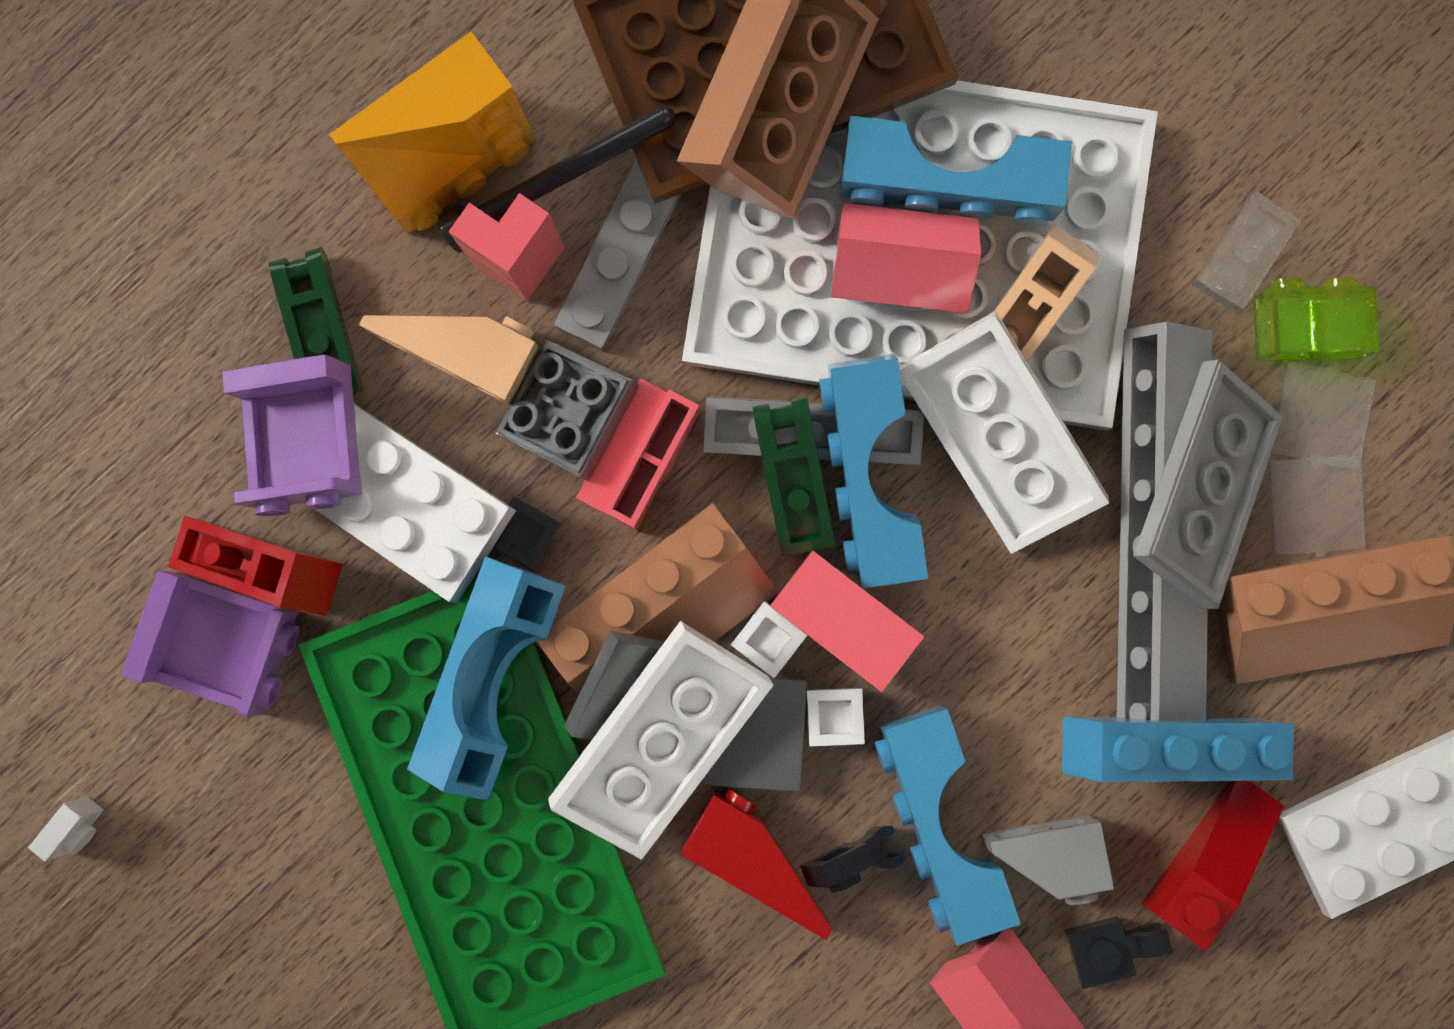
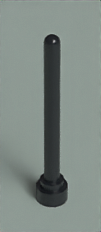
[438,106,676,253]

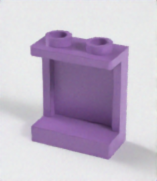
[222,354,361,516]
[120,570,299,718]

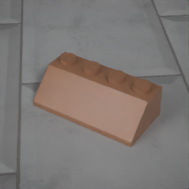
[677,0,879,218]
[536,503,779,695]
[1216,536,1454,685]

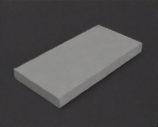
[1133,359,1283,609]

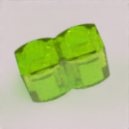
[1253,277,1379,361]

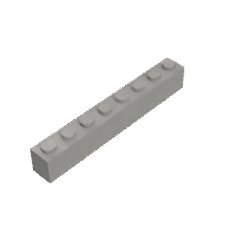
[1117,322,1212,721]

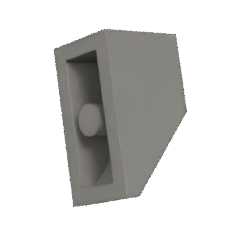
[981,814,1114,905]

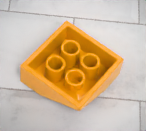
[329,32,536,234]

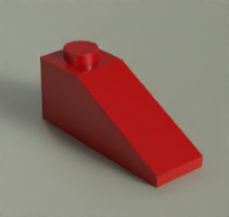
[168,516,343,616]
[1141,781,1285,951]
[680,788,832,940]

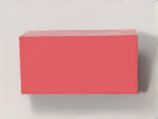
[449,193,565,302]
[831,202,981,314]
[576,378,701,531]
[770,551,924,692]
[930,928,1085,1029]

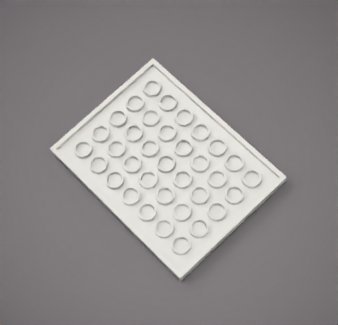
[682,81,1158,431]

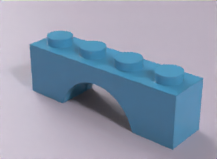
[839,116,1072,226]
[819,354,928,589]
[407,556,566,800]
[874,705,1021,946]
[1062,716,1294,782]

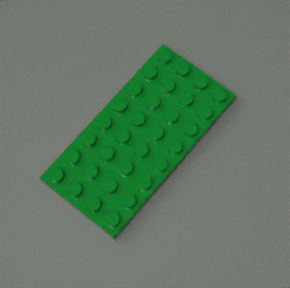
[298,572,666,1029]

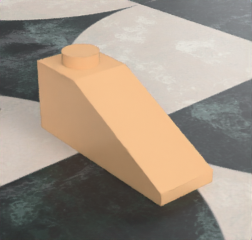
[993,224,1100,361]
[359,315,540,406]

